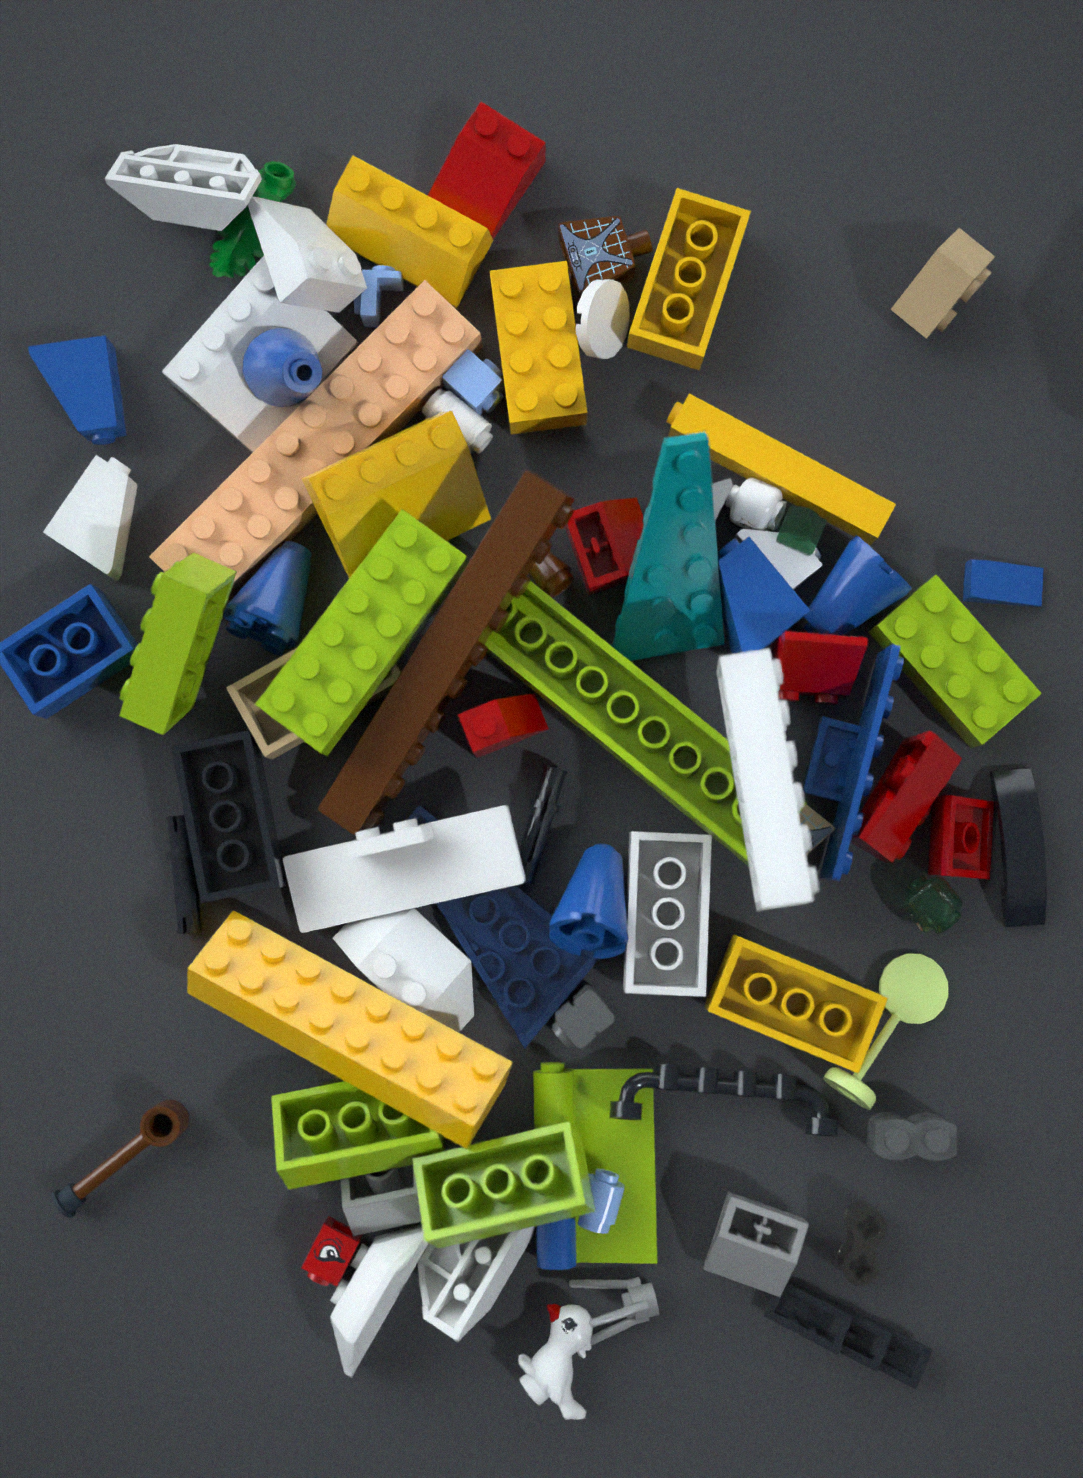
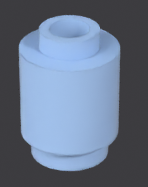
[578,1169,625,1233]

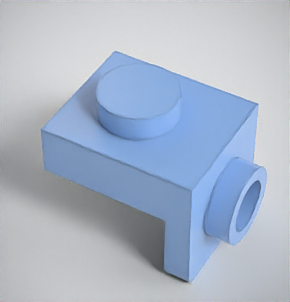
[354,265,404,328]

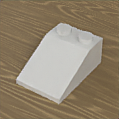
[247,196,367,313]

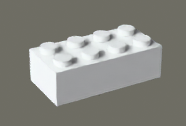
[623,831,712,997]

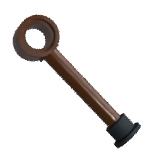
[51,1099,189,1218]

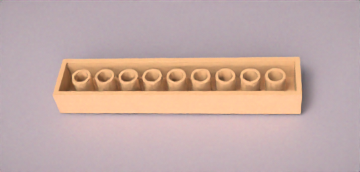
[149,280,482,605]

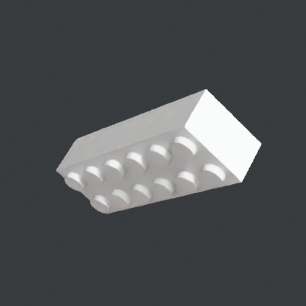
[716,649,819,911]

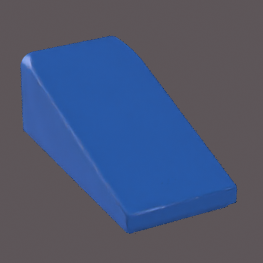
[963,559,1044,607]

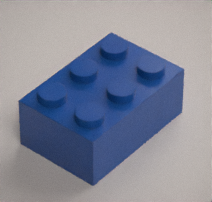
[0,584,138,719]

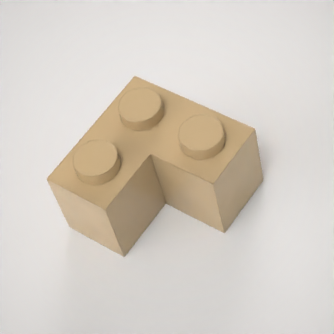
[890,228,995,339]

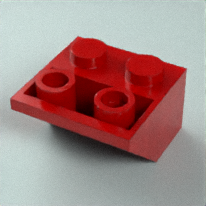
[565,497,644,596]

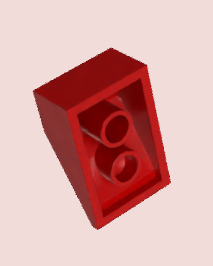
[427,101,546,239]
[769,631,868,705]

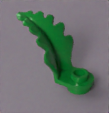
[209,161,296,278]

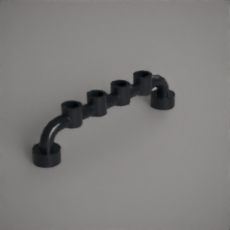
[609,1064,838,1136]

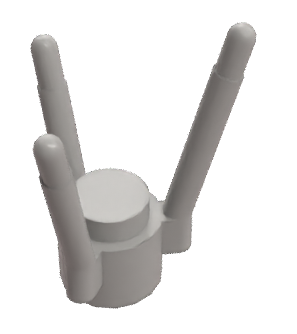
[569,1277,659,1346]

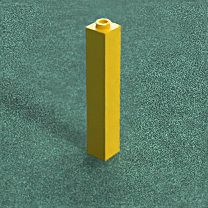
[666,393,896,545]

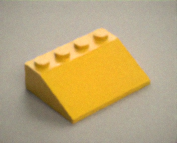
[302,410,491,579]

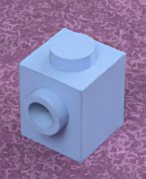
[442,349,503,415]

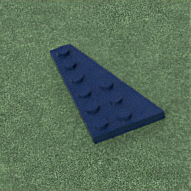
[407,805,599,1049]

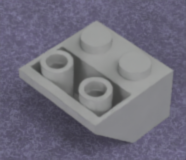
[703,1191,809,1297]

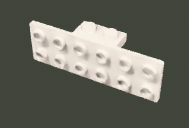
[283,805,526,933]

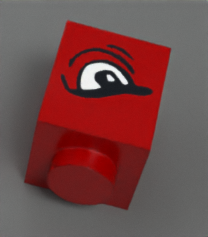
[301,1216,363,1287]

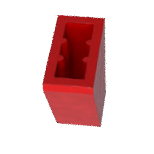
[458,693,549,758]

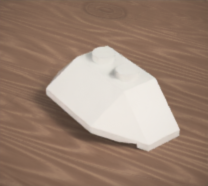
[105,144,262,231]
[333,908,474,1033]
[330,1224,428,1378]
[417,1226,535,1341]

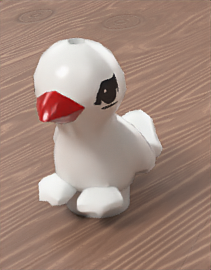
[518,1304,593,1420]

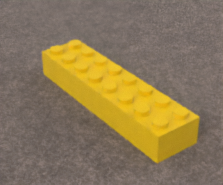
[187,910,512,1149]

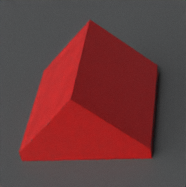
[928,795,994,879]

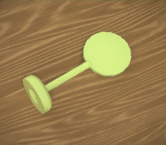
[823,953,948,1110]

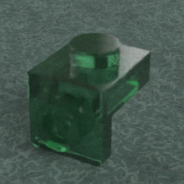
[776,505,827,556]

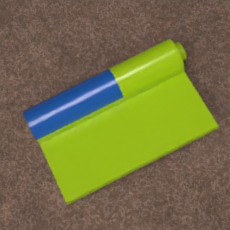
[533,1062,658,1270]

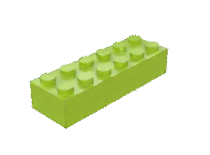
[255,509,469,756]

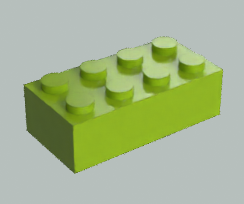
[119,552,237,735]
[868,575,1042,748]
[271,1081,446,1190]
[413,1121,596,1248]

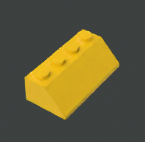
[326,155,493,309]

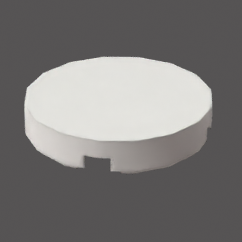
[576,279,630,359]

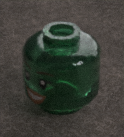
[903,875,963,935]

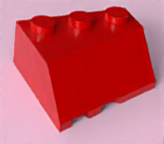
[850,730,962,863]

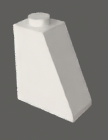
[43,455,138,581]

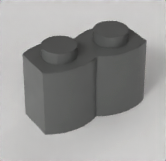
[867,1112,957,1161]

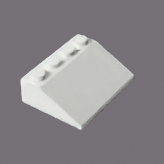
[162,256,358,453]

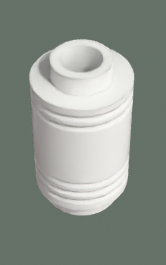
[422,389,493,454]

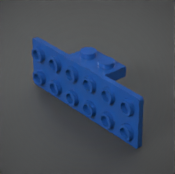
[802,644,904,881]

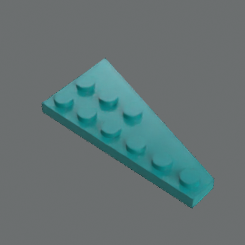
[611,432,724,661]

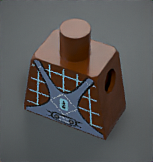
[558,216,653,303]

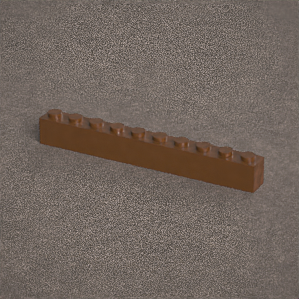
[317,470,575,836]

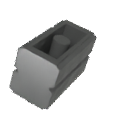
[552,984,615,1049]

